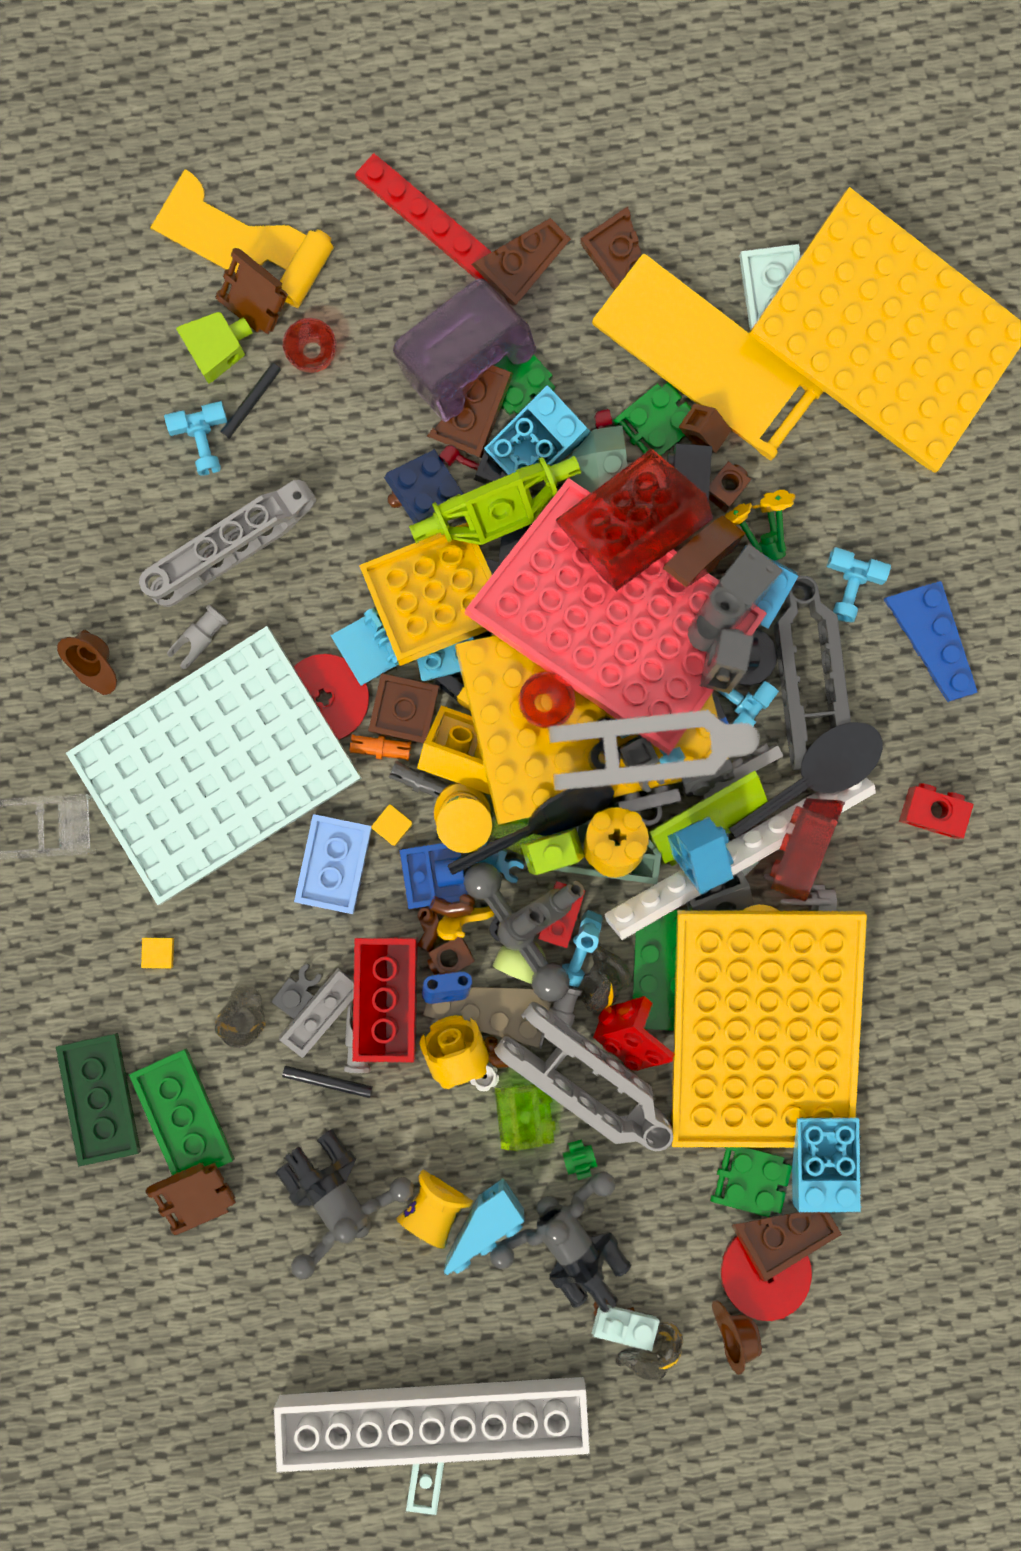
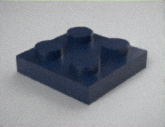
[384,449,464,524]

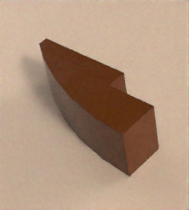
[663,515,746,588]

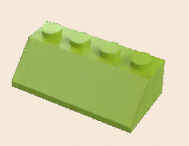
[648,771,768,866]

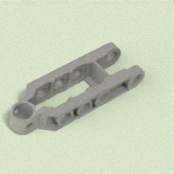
[139,480,316,607]
[548,710,759,790]
[494,1002,673,1151]

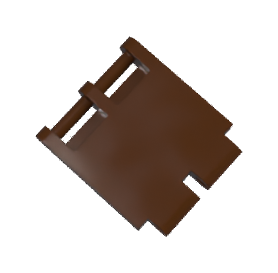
[215,248,288,334]
[145,1163,236,1235]

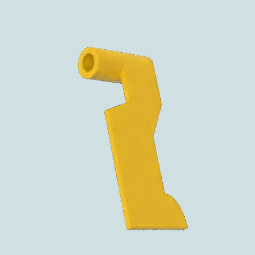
[150,169,334,308]

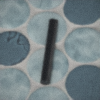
[220,362,281,439]
[282,1066,373,1098]

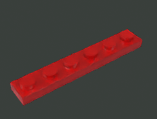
[355,153,492,287]

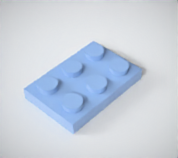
[294,814,372,914]

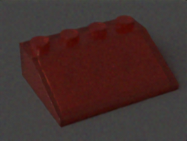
[556,448,713,591]

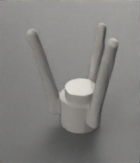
[764,874,837,911]

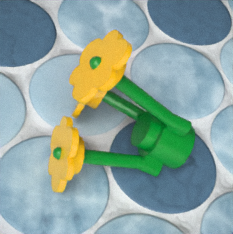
[725,490,795,561]

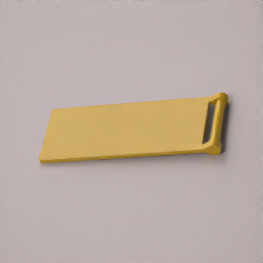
[592,254,824,461]

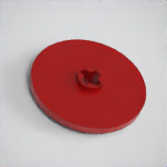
[294,654,369,740]
[721,1236,812,1321]

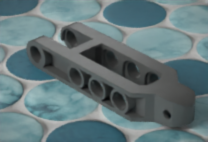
[773,576,851,770]

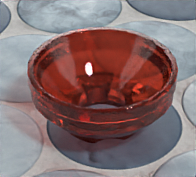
[283,318,337,373]
[518,671,575,729]

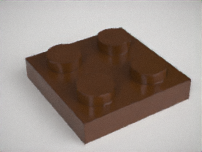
[368,673,440,744]

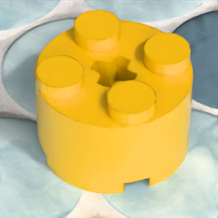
[583,808,649,877]
[420,1015,489,1089]

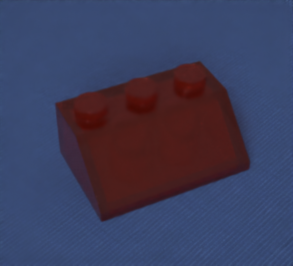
[770,798,845,902]

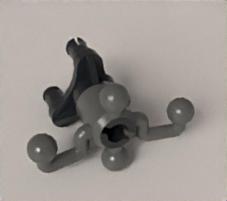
[275,1129,414,1280]
[490,1172,631,1313]

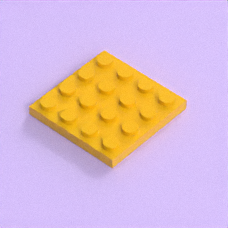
[359,522,492,666]

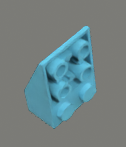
[484,385,591,475]
[792,1118,861,1212]
[444,1178,524,1275]

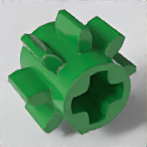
[562,1139,598,1180]

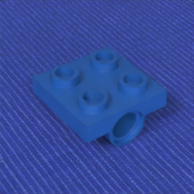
[400,843,467,909]

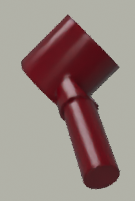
[594,409,612,429]
[439,446,479,471]

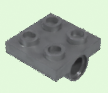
[614,785,681,826]

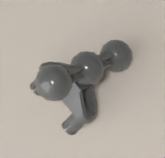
[463,862,584,1002]

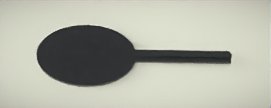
[729,722,883,838]
[448,785,614,875]

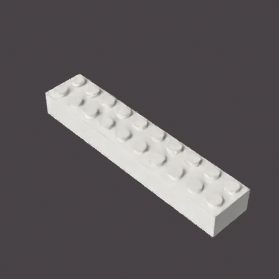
[274,1377,590,1472]

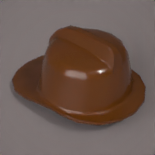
[57,630,117,695]
[712,1300,762,1375]

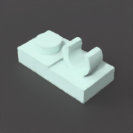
[591,1305,660,1351]

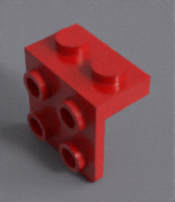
[593,996,675,1071]

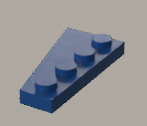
[883,581,978,702]

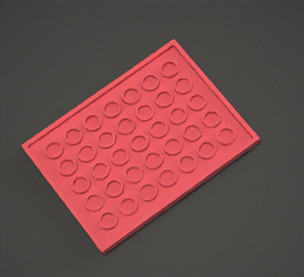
[465,478,767,755]

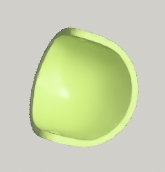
[493,942,546,984]

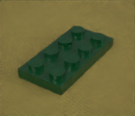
[56,1033,141,1167]

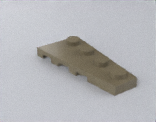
[423,987,551,1048]

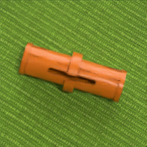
[350,734,411,761]

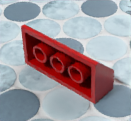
[352,937,418,1062]

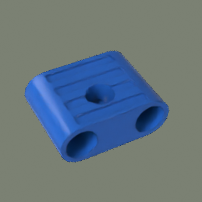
[422,972,472,1004]

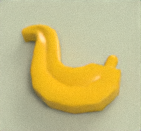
[437,906,495,940]

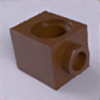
[679,403,732,454]
[709,461,751,513]
[427,937,475,975]

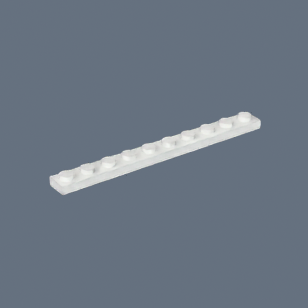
[604,778,876,940]

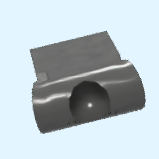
[688,544,783,651]

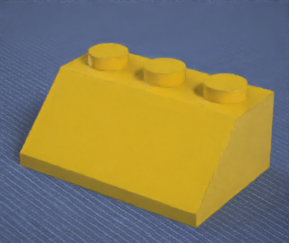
[417,705,491,795]

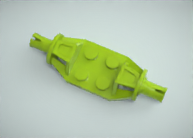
[409,455,581,545]

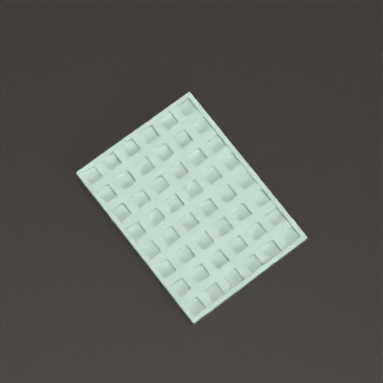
[66,626,362,905]

